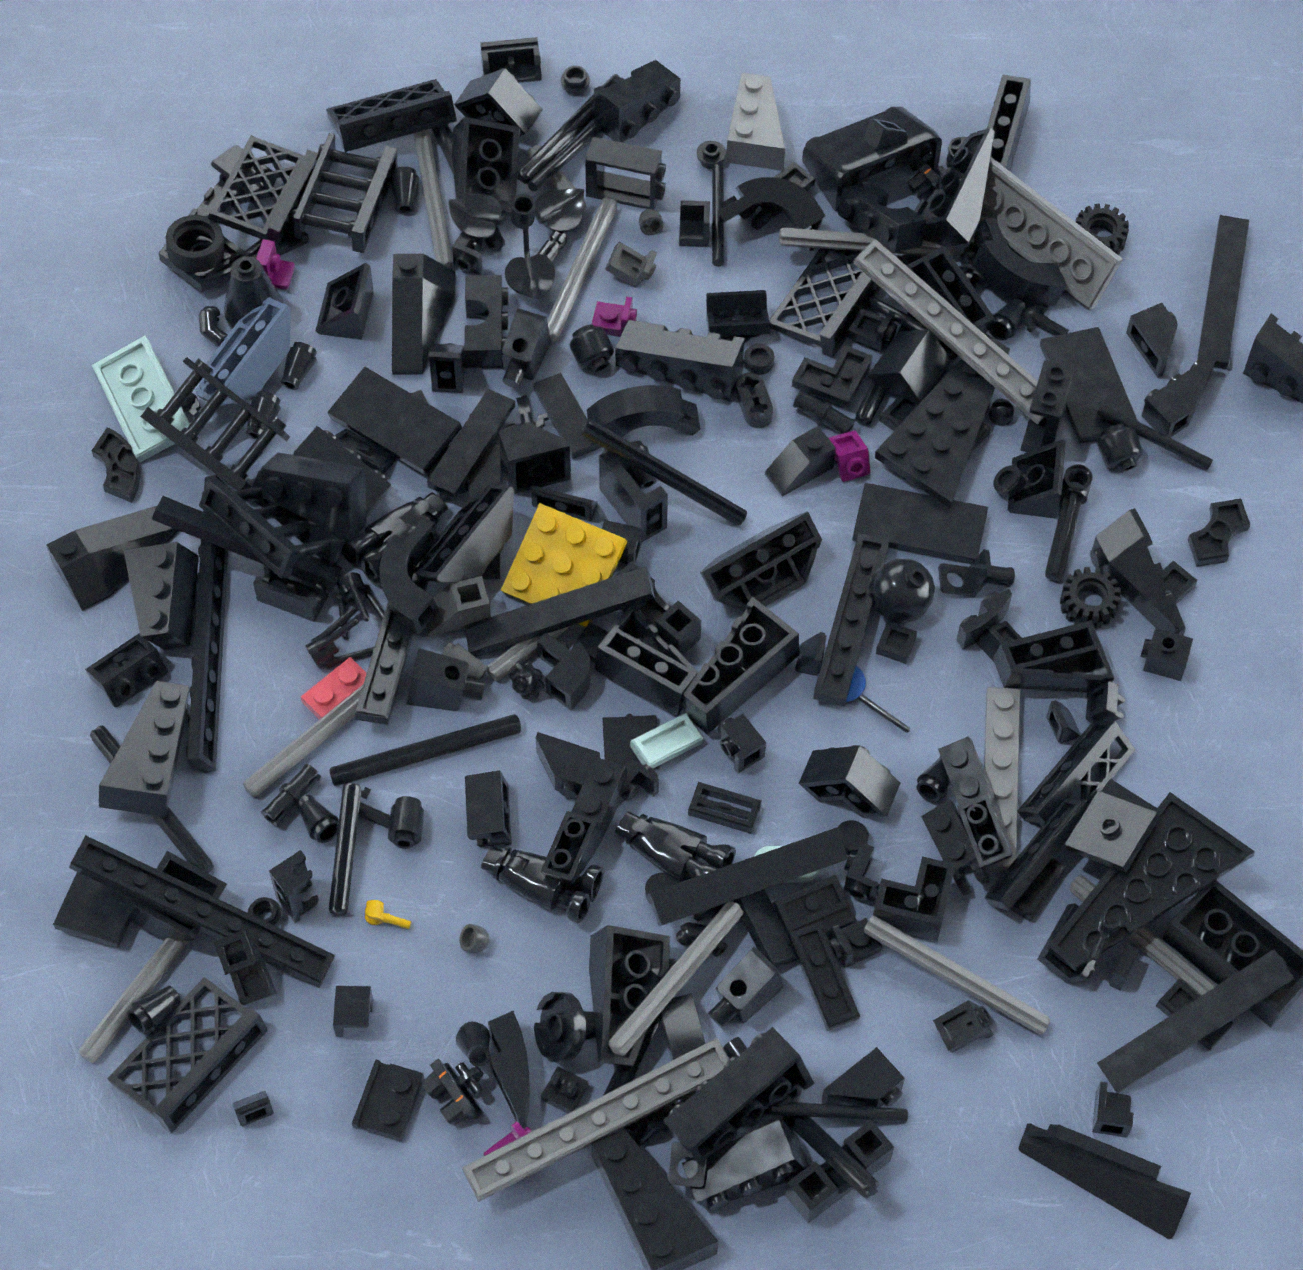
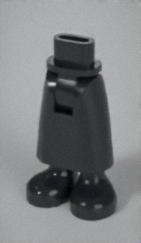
[341,492,448,587]
[615,811,736,881]
[481,846,604,924]

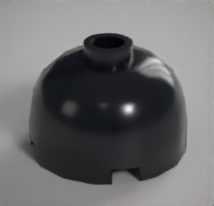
[868,558,935,624]

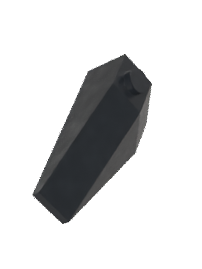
[392,254,456,375]
[1090,508,1186,636]

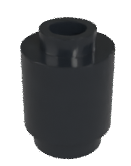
[388,796,424,849]

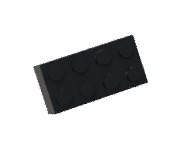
[1163,880,1303,1028]

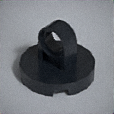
[534,992,596,1062]

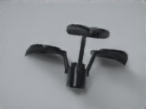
[448,188,584,299]

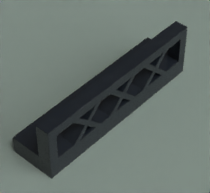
[1017,720,1136,826]

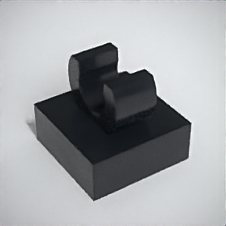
[1086,680,1125,722]
[541,1066,589,1114]

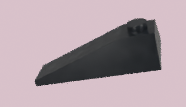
[914,128,995,247]
[46,506,179,611]
[589,925,670,1067]

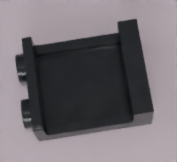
[1020,360,1075,452]
[599,449,668,543]

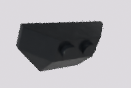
[416,483,514,582]
[700,511,822,611]

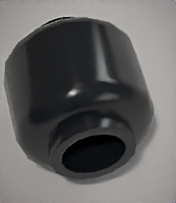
[569,324,614,372]
[1097,424,1143,472]

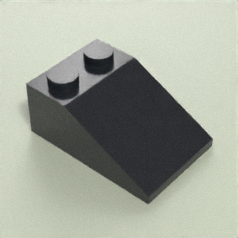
[452,117,520,212]

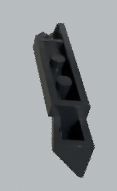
[1018,1123,1191,1239]

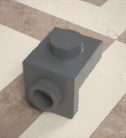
[605,241,657,287]

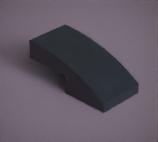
[214,930,277,1006]

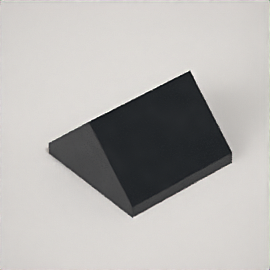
[315,263,374,340]
[868,329,951,405]
[1007,439,1066,519]

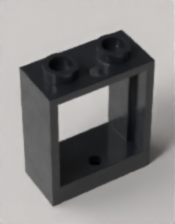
[585,137,666,210]

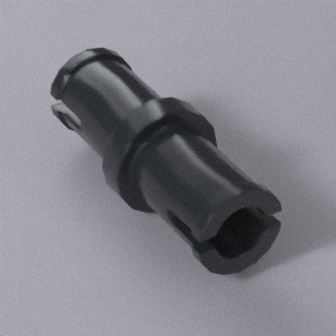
[793,389,855,434]
[261,764,321,826]

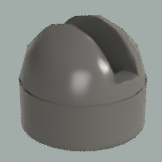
[639,209,664,235]
[459,924,490,953]

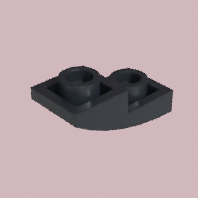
[956,589,1012,650]

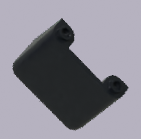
[802,106,942,211]

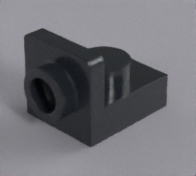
[452,232,483,275]
[616,759,659,807]
[829,918,882,968]
[933,1000,993,1053]

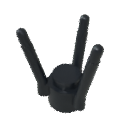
[335,572,385,639]
[305,604,374,669]

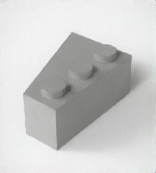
[726,73,785,171]

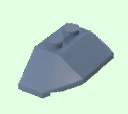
[196,298,291,406]

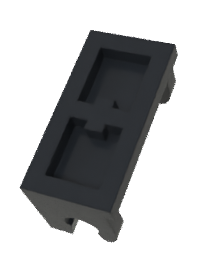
[480,37,542,83]
[253,565,329,622]
[465,770,512,847]
[269,850,319,923]

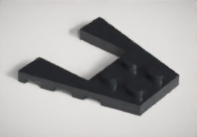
[159,174,309,292]

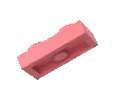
[301,657,367,720]

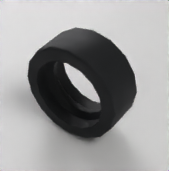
[165,215,225,273]

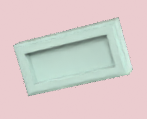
[629,713,703,769]

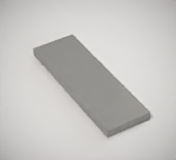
[978,157,1123,310]

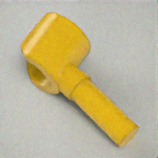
[365,900,411,929]

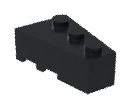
[124,542,199,650]
[595,606,698,716]
[993,620,1114,692]

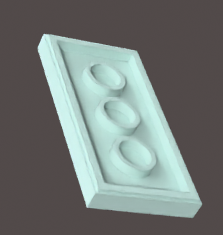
[92,336,190,463]

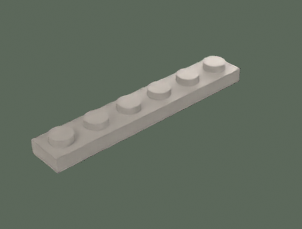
[984,687,1020,872]

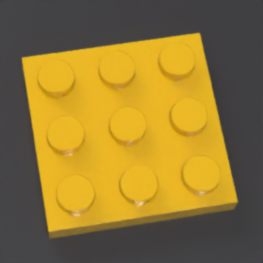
[501,503,628,627]

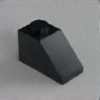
[1126,303,1178,378]
[429,343,466,393]
[765,426,836,496]
[535,732,600,799]
[822,1047,905,1107]

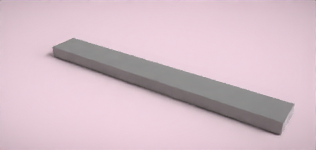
[853,239,1044,424]
[462,1038,729,1202]

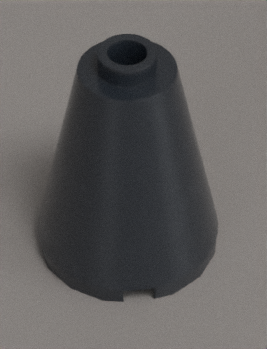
[224,256,284,329]

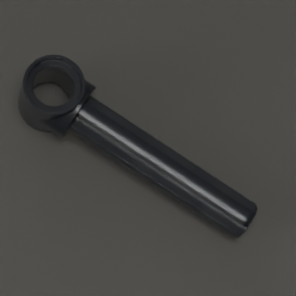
[1045,464,1093,582]

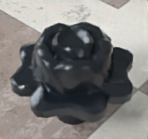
[509,662,545,699]

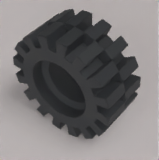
[1076,203,1129,255]
[1060,567,1121,629]

